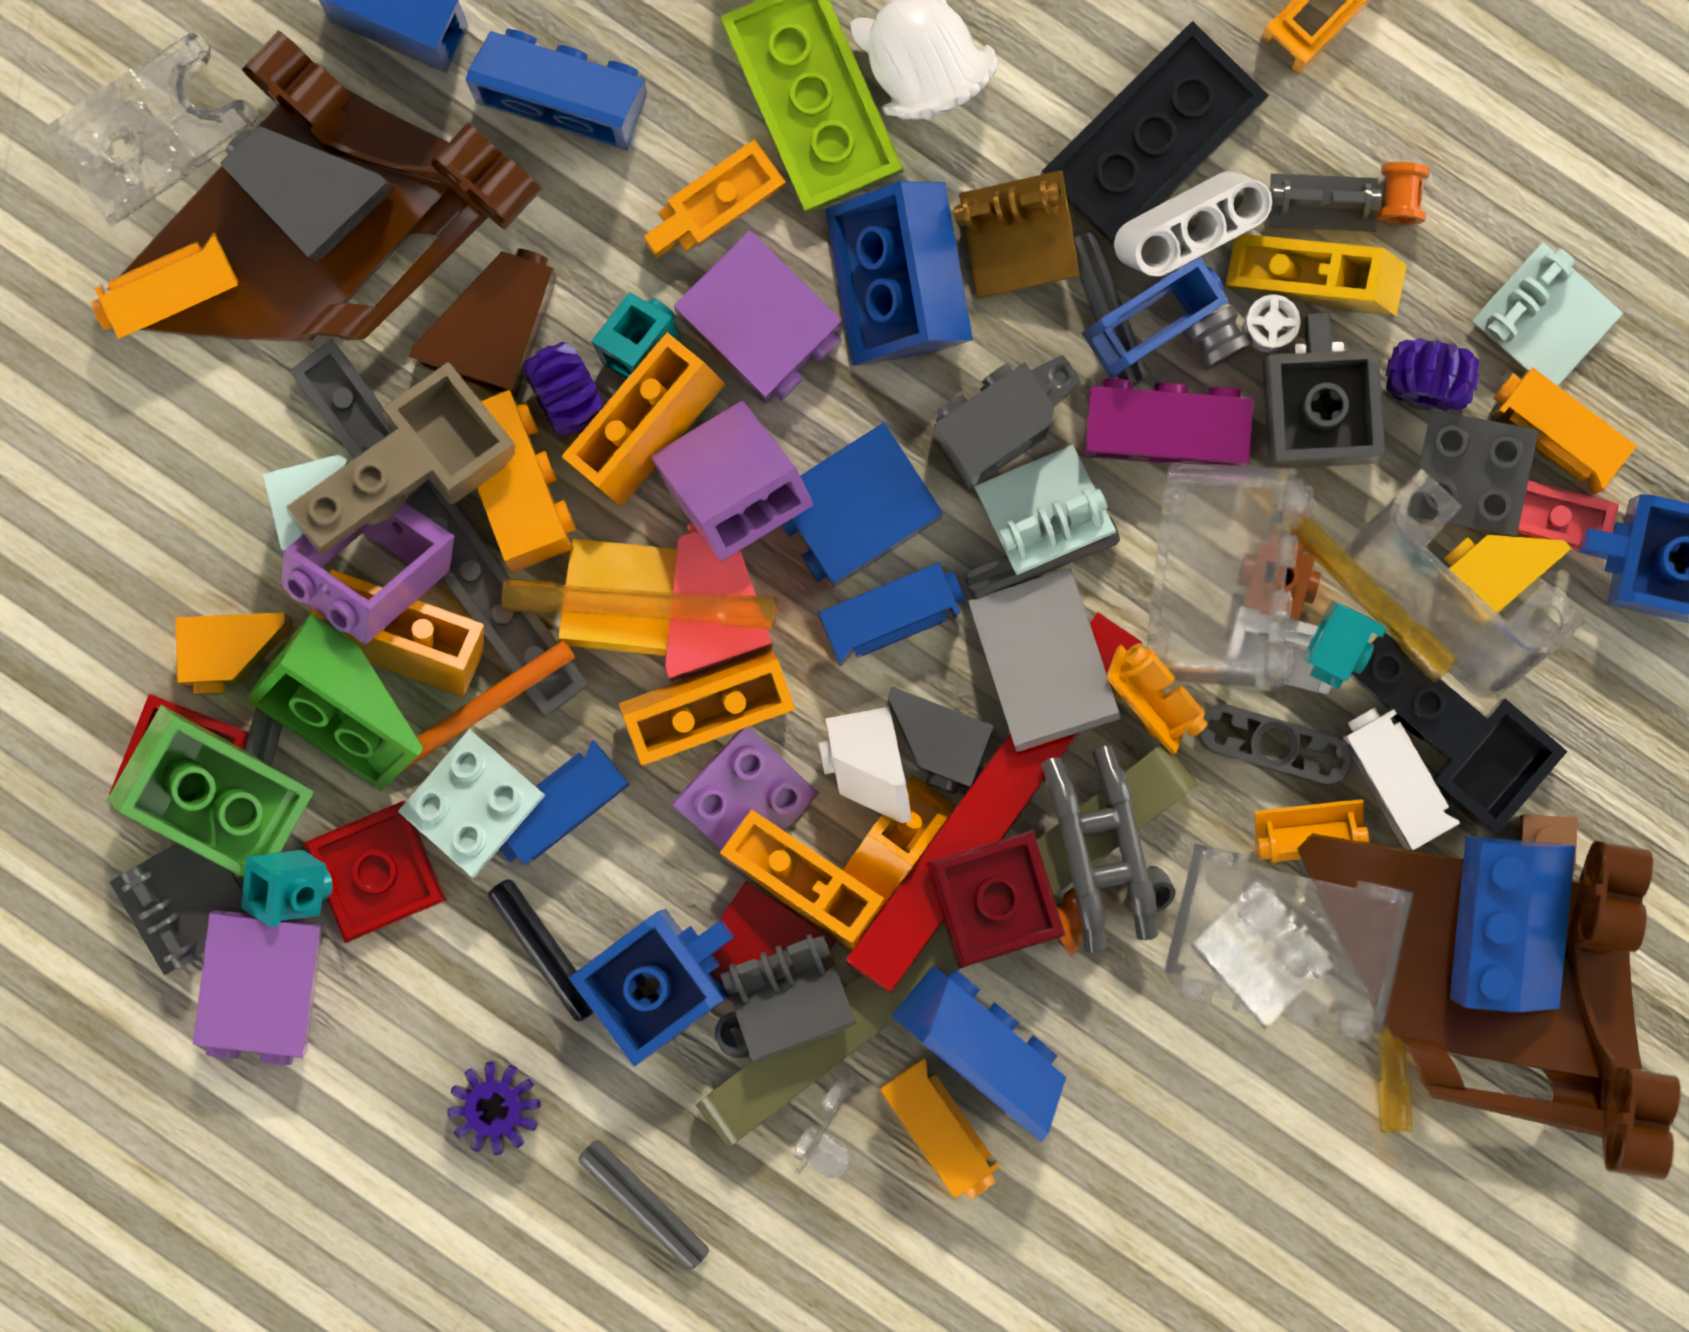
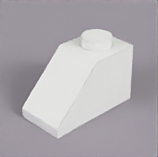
[819,707,912,823]

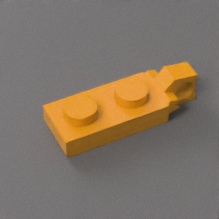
[643,139,786,259]

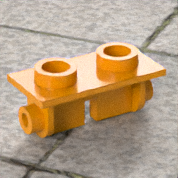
[1106,644,1207,756]
[1255,799,1369,864]

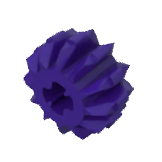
[1385,338,1480,412]
[524,342,604,437]
[447,1061,542,1155]

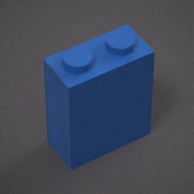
[318,0,469,73]
[781,422,943,588]

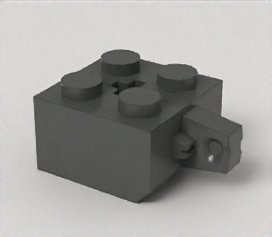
[1263,313,1385,469]
[932,355,1081,491]

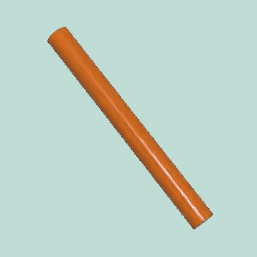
[401,640,575,773]

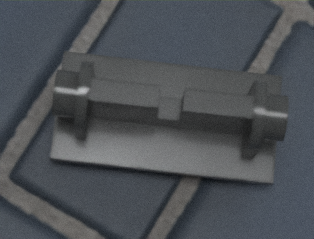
[1268,173,1382,232]

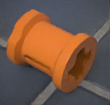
[1377,162,1430,225]

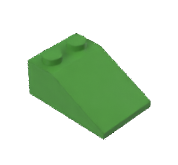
[246,613,423,791]
[107,705,315,877]

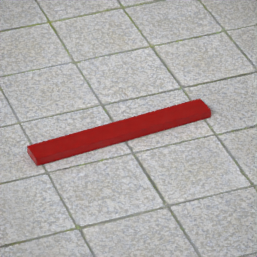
[846,612,1142,994]

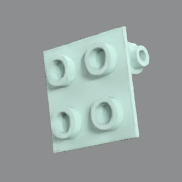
[1471,242,1623,386]
[974,444,1116,575]
[398,729,545,878]

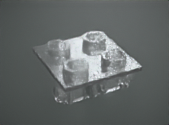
[1191,881,1333,1029]
[792,1073,857,1178]

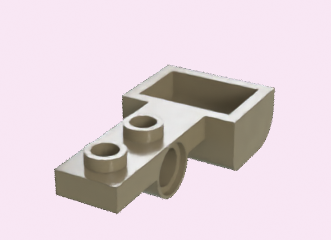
[286,362,515,555]

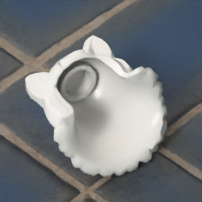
[850,0,998,120]

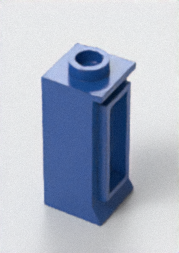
[1081,257,1229,378]
[818,562,965,667]
[499,740,630,865]

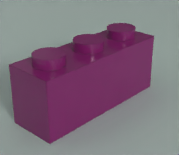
[1083,378,1254,470]

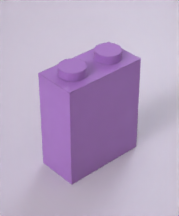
[673,230,842,404]
[650,400,814,562]
[193,910,323,1065]

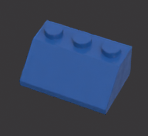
[465,29,647,151]
[825,181,973,366]
[1450,836,1576,1012]
[891,965,1066,1143]

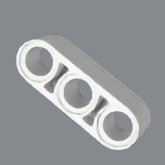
[1114,171,1272,277]

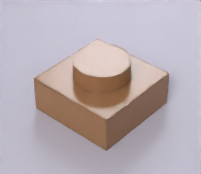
[1519,814,1578,872]

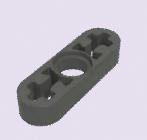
[1198,704,1353,785]

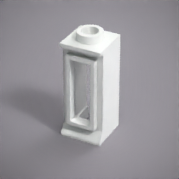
[1342,707,1460,850]

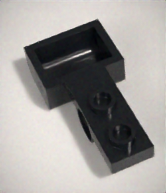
[1350,632,1568,835]

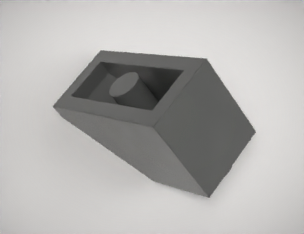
[888,687,994,794]

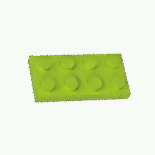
[720,0,903,215]

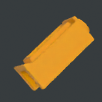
[1260,0,1371,75]
[90,233,238,339]
[1492,367,1637,495]
[879,1057,1000,1200]

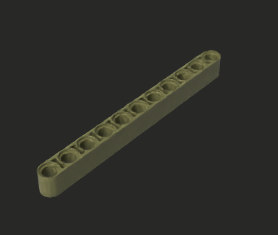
[695,744,1198,1148]

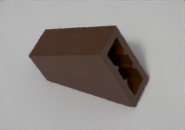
[409,248,557,398]

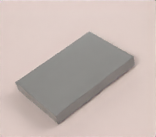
[968,568,1121,752]

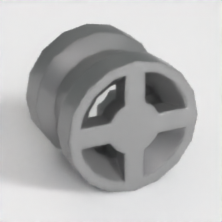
[1185,306,1253,370]

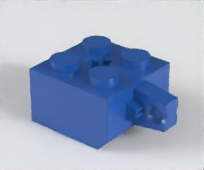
[1578,494,1689,623]
[569,908,735,1066]

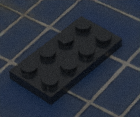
[1041,21,1269,247]

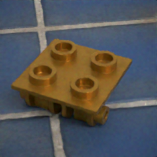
[954,170,1081,298]

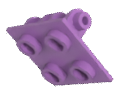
[671,727,819,850]

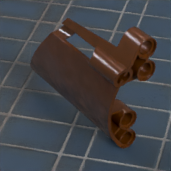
[99,30,542,341]
[1297,833,1681,1180]

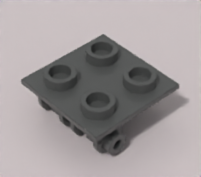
[1409,409,1539,537]
[109,843,249,975]
[721,934,856,1064]

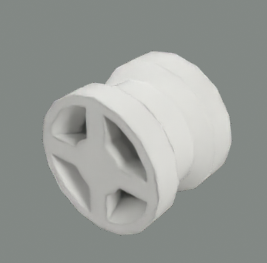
[1243,294,1301,354]

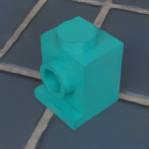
[591,292,680,380]
[1303,599,1387,689]
[241,850,332,927]

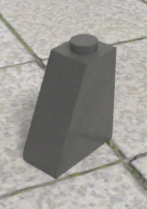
[220,126,395,263]

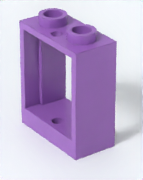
[281,503,454,645]

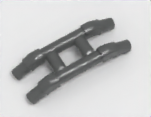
[1041,745,1158,953]

